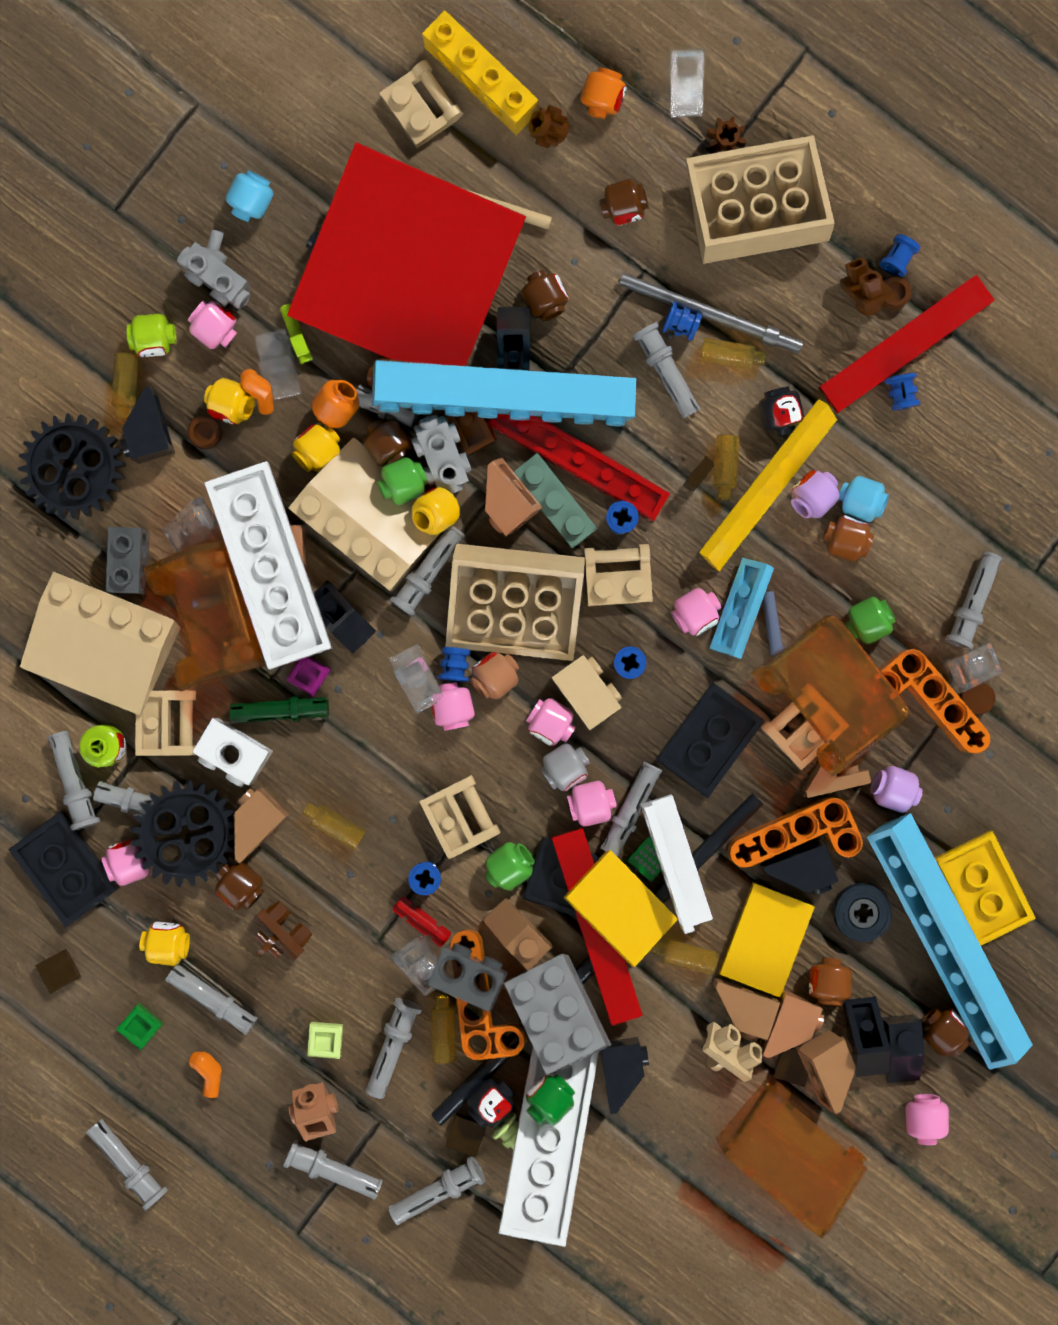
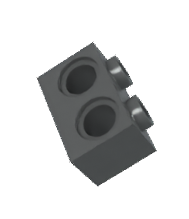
[106,527,150,596]
[428,943,508,1012]

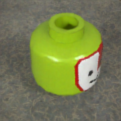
[127,314,177,357]
[79,725,126,768]

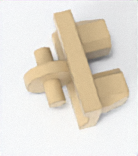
[702,1022,763,1082]

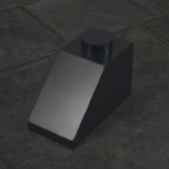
[497,307,530,371]
[121,386,175,464]
[314,580,376,653]
[760,842,839,895]
[844,996,891,1077]
[882,1014,924,1083]
[601,1037,649,1114]

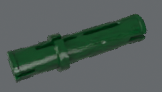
[229,696,329,724]

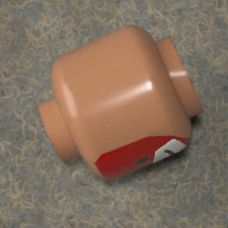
[470,652,519,700]

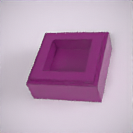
[286,656,331,697]

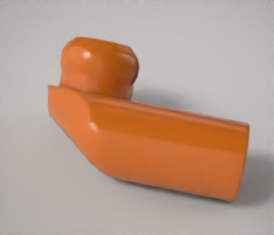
[240,369,274,415]
[189,1051,222,1098]

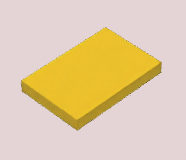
[935,830,1036,946]
[564,850,678,967]
[719,882,815,998]

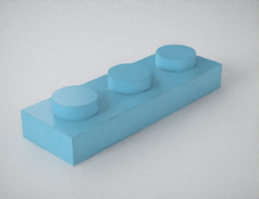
[710,558,774,659]

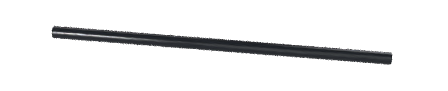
[431,793,764,1125]

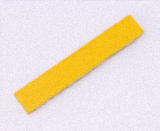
[699,400,837,571]

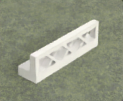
[640,794,713,934]

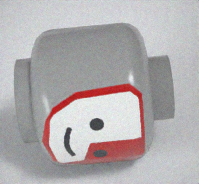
[540,743,590,792]

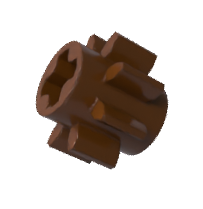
[529,105,569,149]
[706,116,747,153]

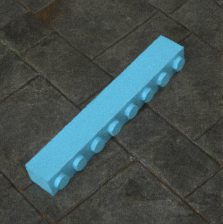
[372,360,636,426]
[867,813,1033,1070]

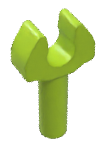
[280,304,313,364]

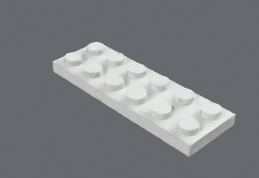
[205,461,332,670]
[499,1047,599,1246]

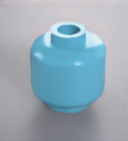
[225,170,274,222]
[838,476,889,522]

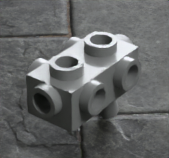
[177,230,252,310]
[411,415,472,494]

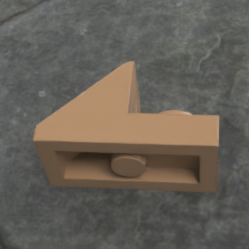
[801,751,871,798]

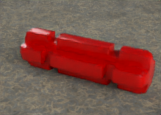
[392,896,451,947]

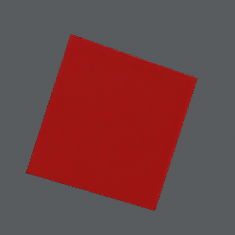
[287,142,526,366]

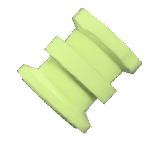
[492,1112,519,1151]

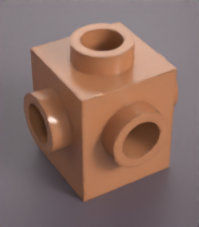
[289,1082,339,1141]

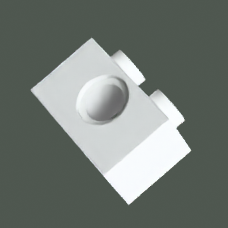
[193,718,273,787]

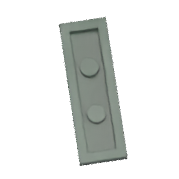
[514,453,597,549]

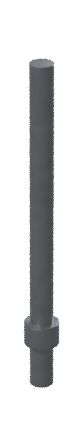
[619,273,803,354]

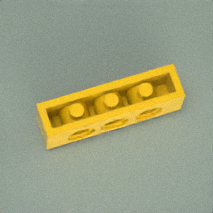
[422,10,539,135]

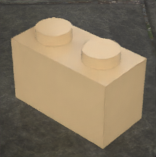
[552,655,622,730]

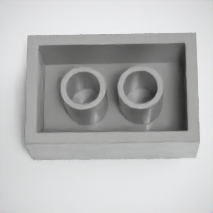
[504,954,611,1075]

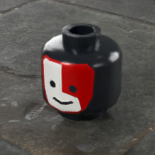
[758,386,805,436]
[467,1079,515,1129]

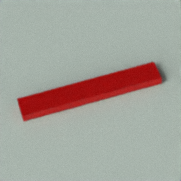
[818,274,995,414]
[489,414,670,522]
[552,827,643,1026]

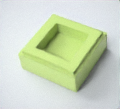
[307,1022,343,1059]

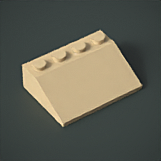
[686,135,835,264]
[289,437,441,593]
[445,544,585,661]
[20,572,180,716]

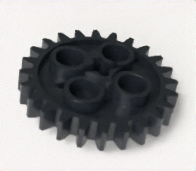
[18,413,127,520]
[129,780,235,887]

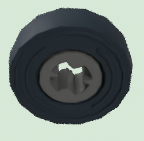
[832,883,892,942]

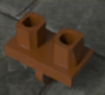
[840,257,896,316]
[253,901,312,960]

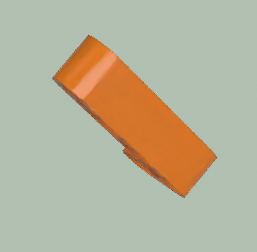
[867,649,990,754]
[727,796,863,868]
[450,929,527,1060]

